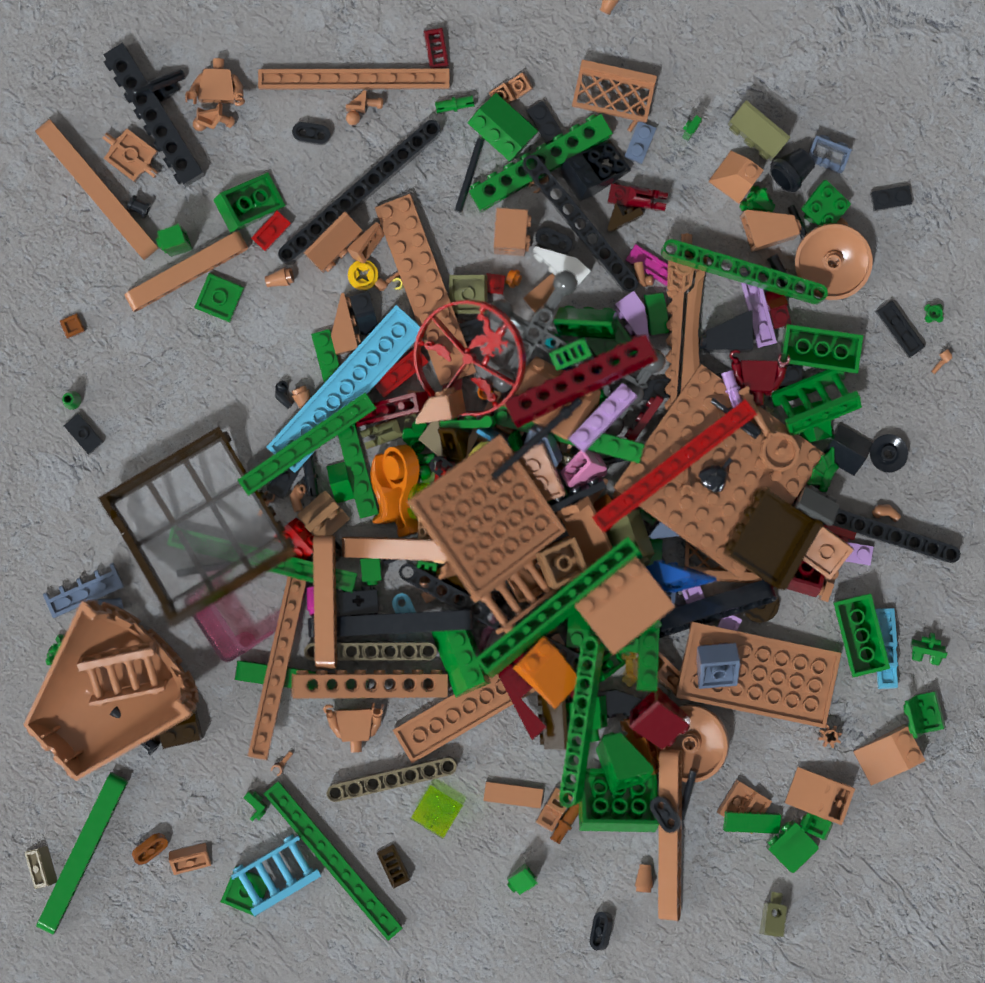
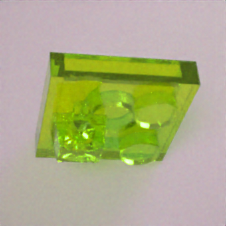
[410,785,463,839]

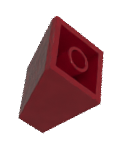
[629,687,690,750]

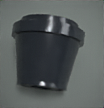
[770,148,815,192]

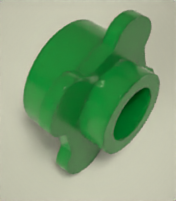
[924,304,944,323]

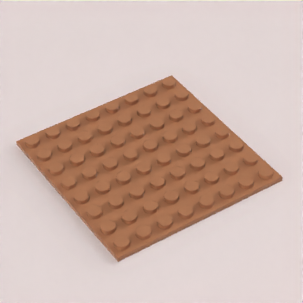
[613,364,825,579]

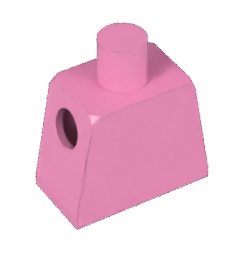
[560,450,607,487]

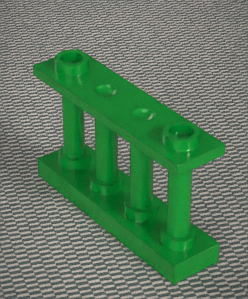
[771,370,862,436]

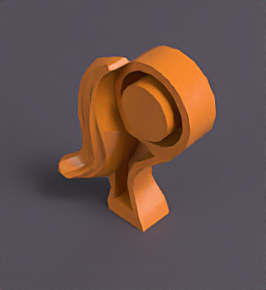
[370,444,419,538]

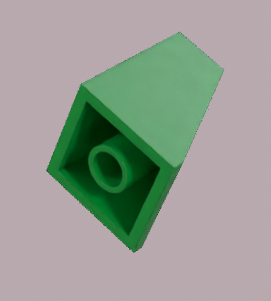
[596,732,654,792]

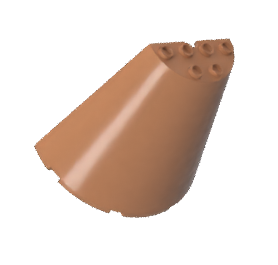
[23,600,199,781]

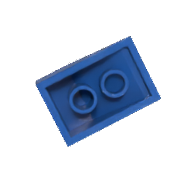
[646,560,717,593]

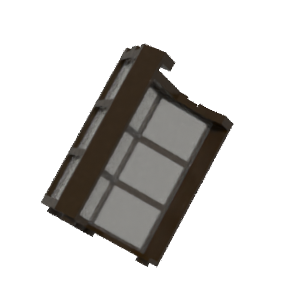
[98,427,296,628]

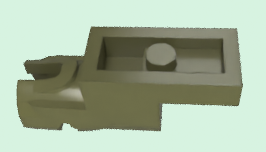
[360,414,417,449]

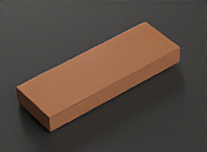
[483,781,543,809]

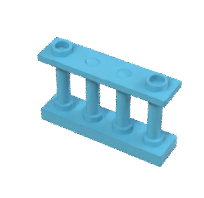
[231,834,321,916]

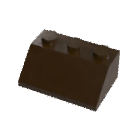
[537,695,568,750]

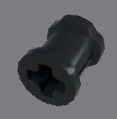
[127,195,152,218]

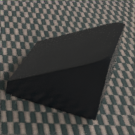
[154,83,180,102]

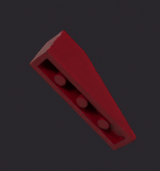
[355,391,429,427]

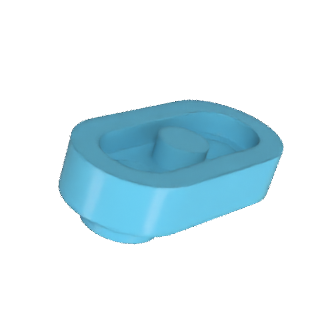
[392,593,416,613]

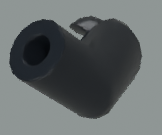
[275,380,294,409]

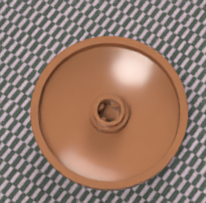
[795,223,873,300]
[658,705,729,782]

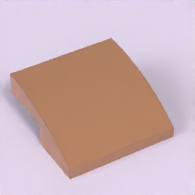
[717,780,772,834]

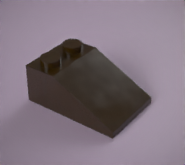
[159,709,203,749]

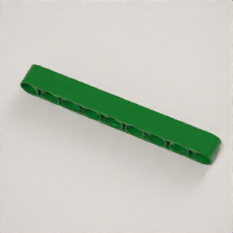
[661,239,828,305]
[559,635,605,807]
[36,772,129,935]

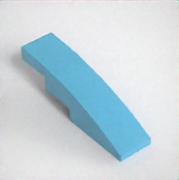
[875,608,898,689]

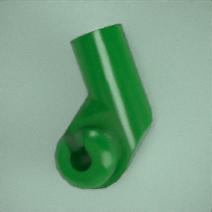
[415,453,436,465]

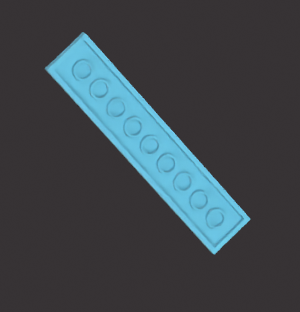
[267,305,420,473]

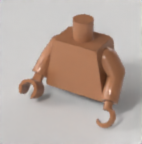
[185,58,245,106]
[323,703,384,753]

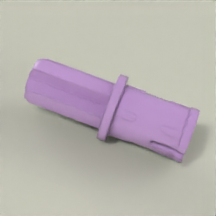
[721,370,742,408]

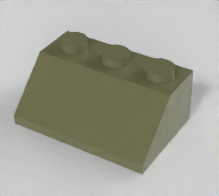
[728,100,791,161]

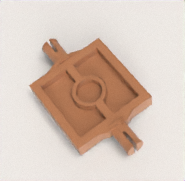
[102,128,159,182]

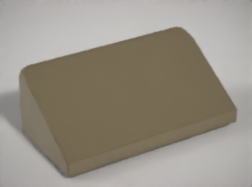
[24,846,57,889]

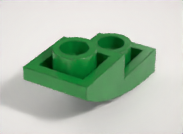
[644,292,669,335]

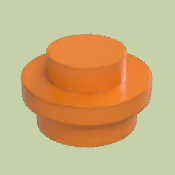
[506,269,522,288]

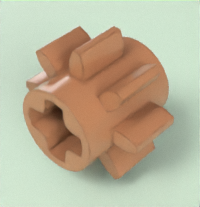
[817,724,842,748]

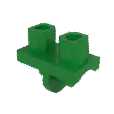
[910,632,948,666]

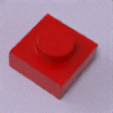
[486,273,505,295]

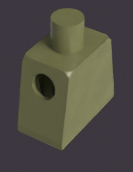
[759,892,787,937]

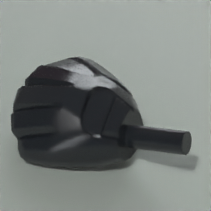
[698,457,733,492]

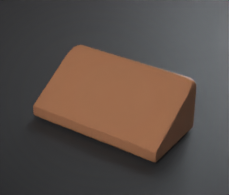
[523,273,555,313]
[169,843,211,875]

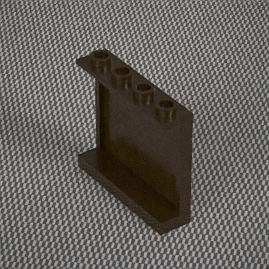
[723,487,824,590]

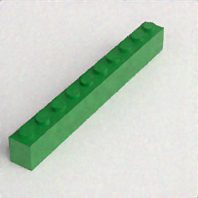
[475,537,644,678]

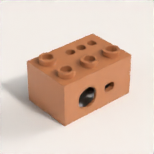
[494,208,531,256]

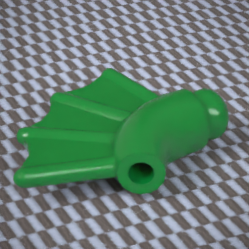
[807,447,839,492]

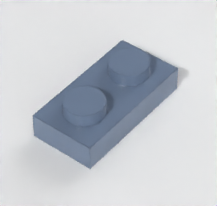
[624,121,656,164]

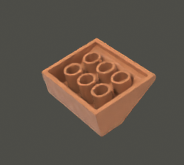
[503,356,601,440]
[575,557,675,655]

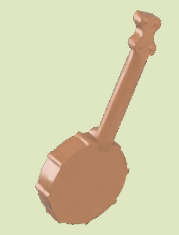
[739,386,800,472]

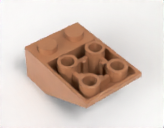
[785,767,855,825]

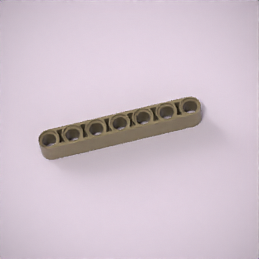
[304,642,438,661]
[327,756,457,802]

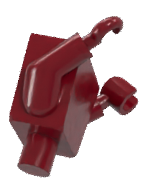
[730,350,790,406]

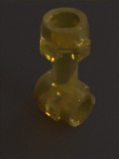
[622,652,637,687]

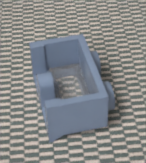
[808,135,852,174]

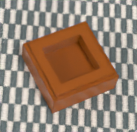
[60,313,85,339]

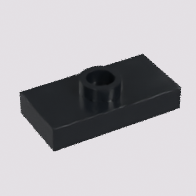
[63,413,104,455]

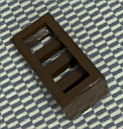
[377,844,411,889]

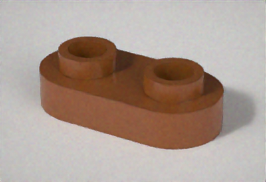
[132,833,168,865]

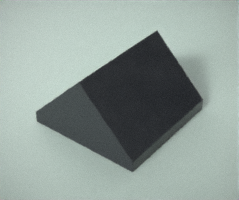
[823,424,872,476]

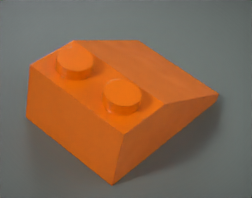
[513,637,577,709]

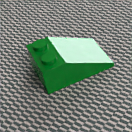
[213,172,286,234]

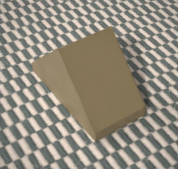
[418,420,446,457]

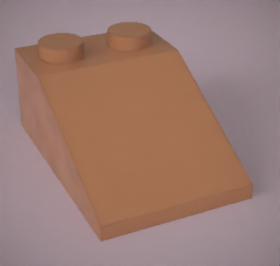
[853,724,926,786]

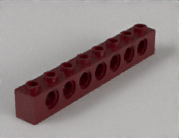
[505,334,658,428]

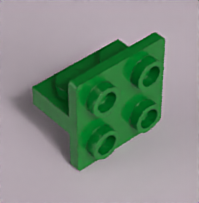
[801,180,851,226]

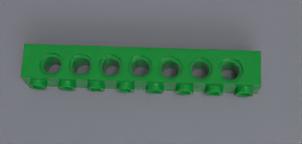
[469,114,613,213]

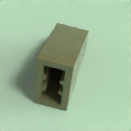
[607,507,655,567]

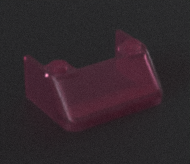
[186,571,275,662]

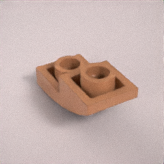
[489,72,534,104]

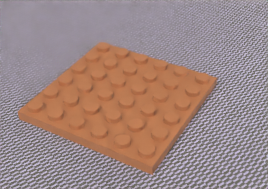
[407,434,566,599]

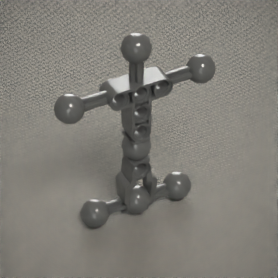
[489,271,666,436]

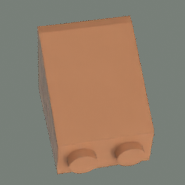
[740,210,802,252]

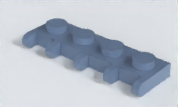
[43,563,124,618]

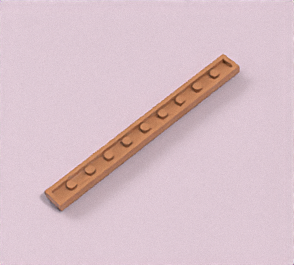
[258,69,450,90]
[248,577,307,761]

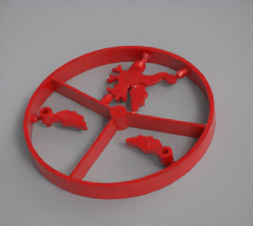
[414,299,526,416]

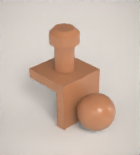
[346,90,384,125]
[193,103,235,131]

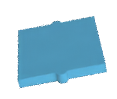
[476,428,511,447]

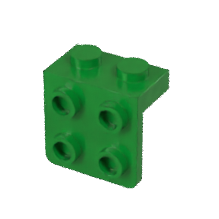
[904,691,946,738]
[765,820,819,873]

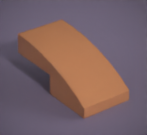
[536,788,573,832]

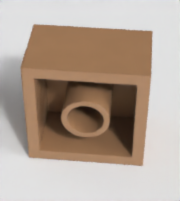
[535,536,587,589]

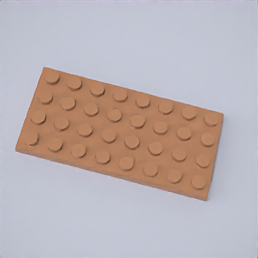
[675,622,841,728]

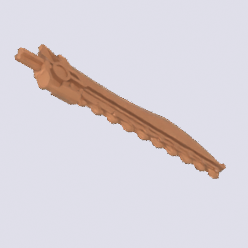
[664,233,708,410]

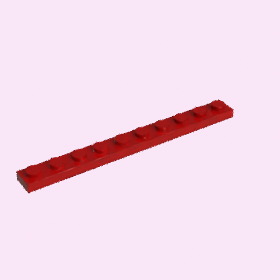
[591,399,757,533]

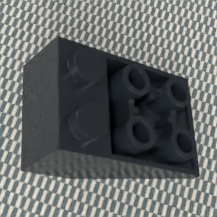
[559,140,631,201]

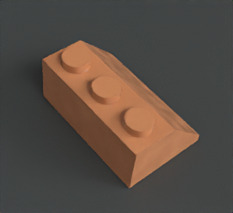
[304,212,363,273]

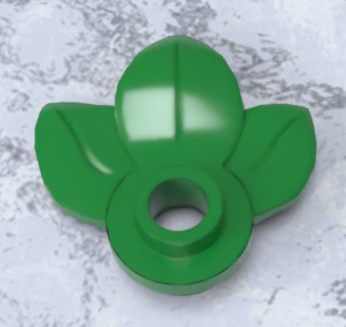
[402,421,427,453]

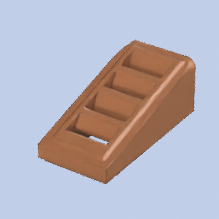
[347,222,385,263]

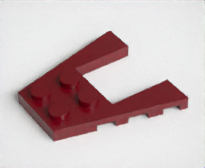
[498,648,589,740]

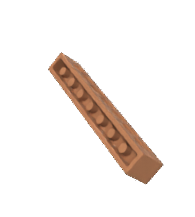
[291,669,448,699]

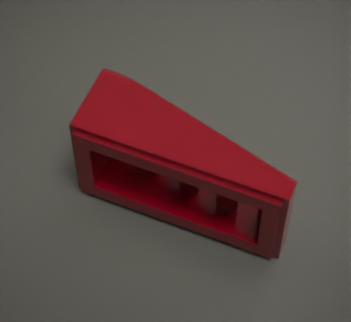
[423,28,449,69]

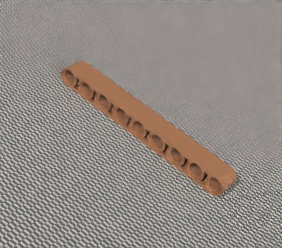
[35,119,159,260]
[658,749,682,921]

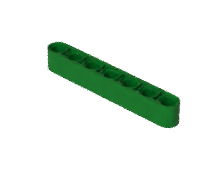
[234,660,368,689]

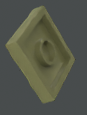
[449,275,488,314]

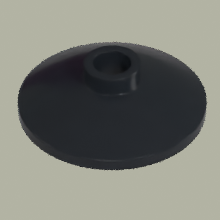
[870,434,908,473]

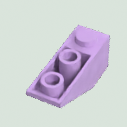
[614,291,649,339]

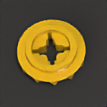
[348,260,378,290]

